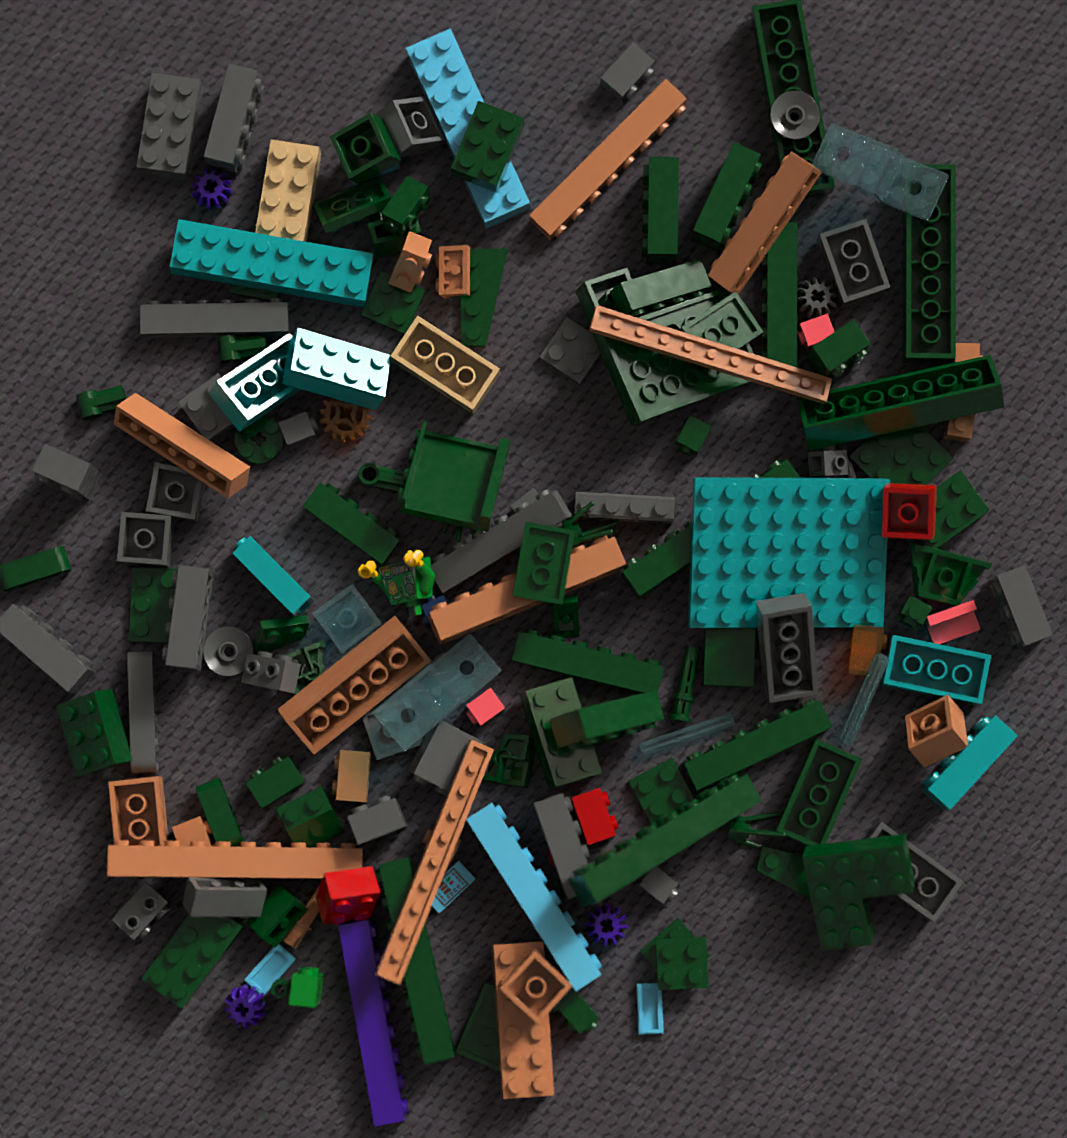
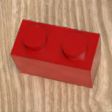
[571,788,619,845]

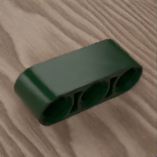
[0,546,72,592]
[196,777,245,847]

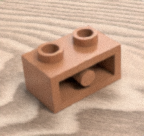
[388,231,432,292]

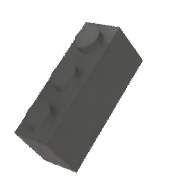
[182,877,267,919]

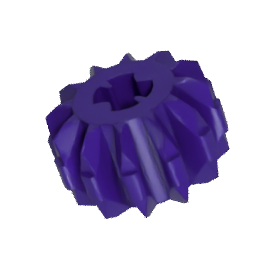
[191,168,233,210]
[585,904,628,947]
[224,984,268,1029]

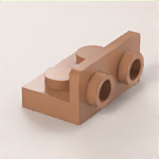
[435,245,470,299]

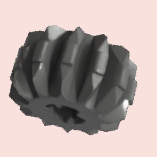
[797,277,838,318]

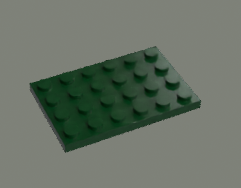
[598,288,754,424]

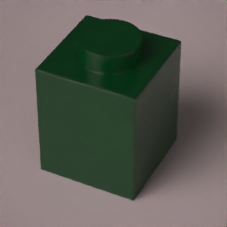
[675,415,712,456]

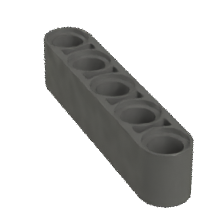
[128,651,159,773]

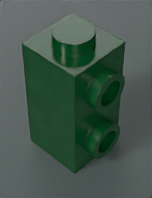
[381,176,431,236]
[552,978,599,1034]

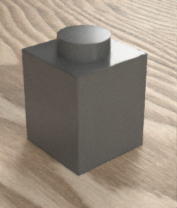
[279,412,319,448]
[639,867,679,904]

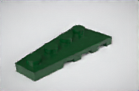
[461,248,508,347]
[756,846,811,899]

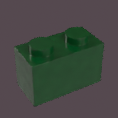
[246,755,306,809]
[246,884,308,948]

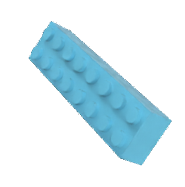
[406,29,530,229]
[466,803,602,991]

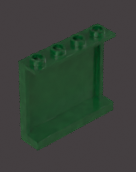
[397,421,510,532]

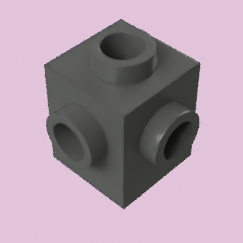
[808,446,848,478]

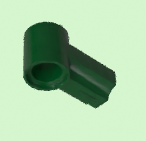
[217,334,267,364]
[76,385,127,420]
[358,463,406,492]

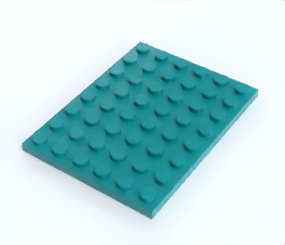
[688,477,890,628]

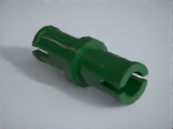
[271,978,291,999]

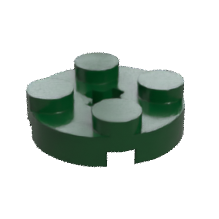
[234,415,284,464]

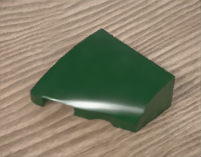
[284,640,326,697]
[482,733,536,788]

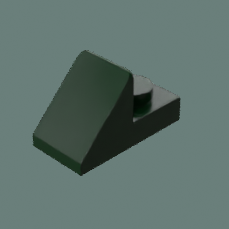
[552,595,579,638]

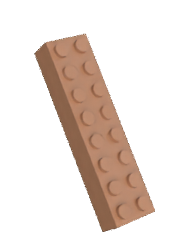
[428,536,626,646]

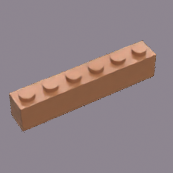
[708,152,822,295]
[114,393,250,499]

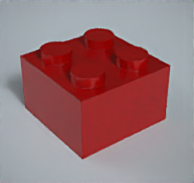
[882,483,937,540]
[316,866,380,925]

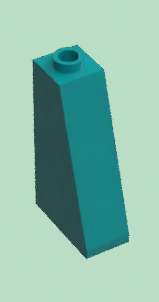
[233,536,314,616]

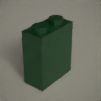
[702,628,756,688]

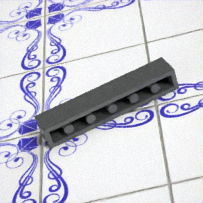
[140,299,290,338]
[431,489,572,593]

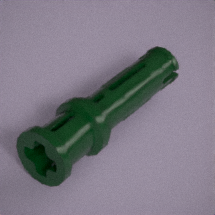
[668,646,701,723]

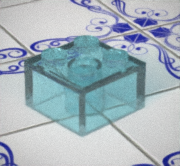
[312,584,383,655]

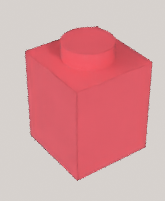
[797,314,834,350]
[466,688,505,726]

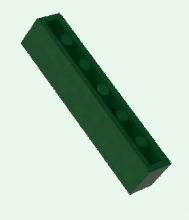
[761,222,797,367]
[512,629,664,694]
[683,698,832,791]

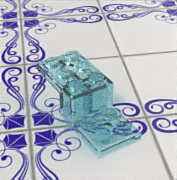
[812,122,949,221]
[372,633,502,751]

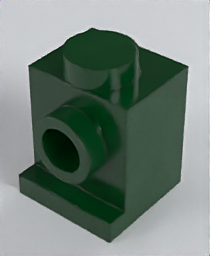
[895,595,932,631]

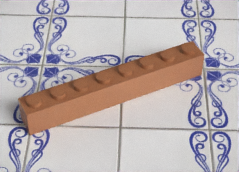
[529,79,687,240]

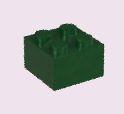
[330,113,401,185]

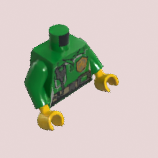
[358,550,436,617]

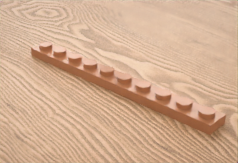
[589,305,832,404]
[375,740,494,985]

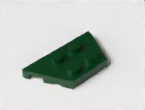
[910,542,992,606]

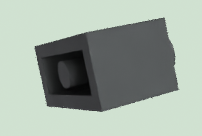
[600,42,655,102]

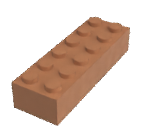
[278,616,431,754]
[491,941,554,1099]

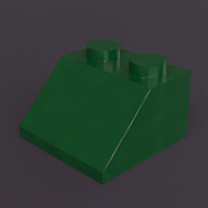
[276,786,345,848]

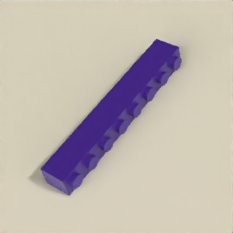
[338,919,409,1126]

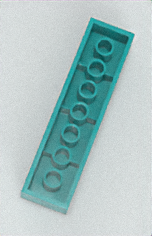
[170,219,373,308]

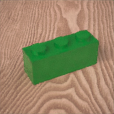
[289,966,324,1008]

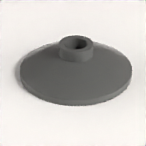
[770,91,820,140]
[203,627,253,676]

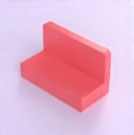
[925,600,980,644]

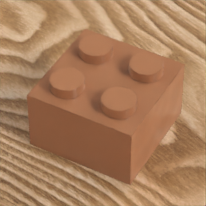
[905,695,968,768]
[500,950,572,1024]

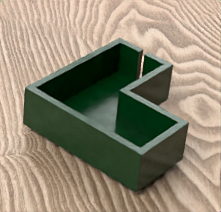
[803,834,915,951]

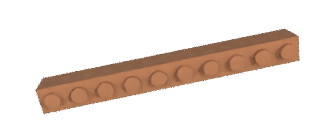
[107,840,362,879]

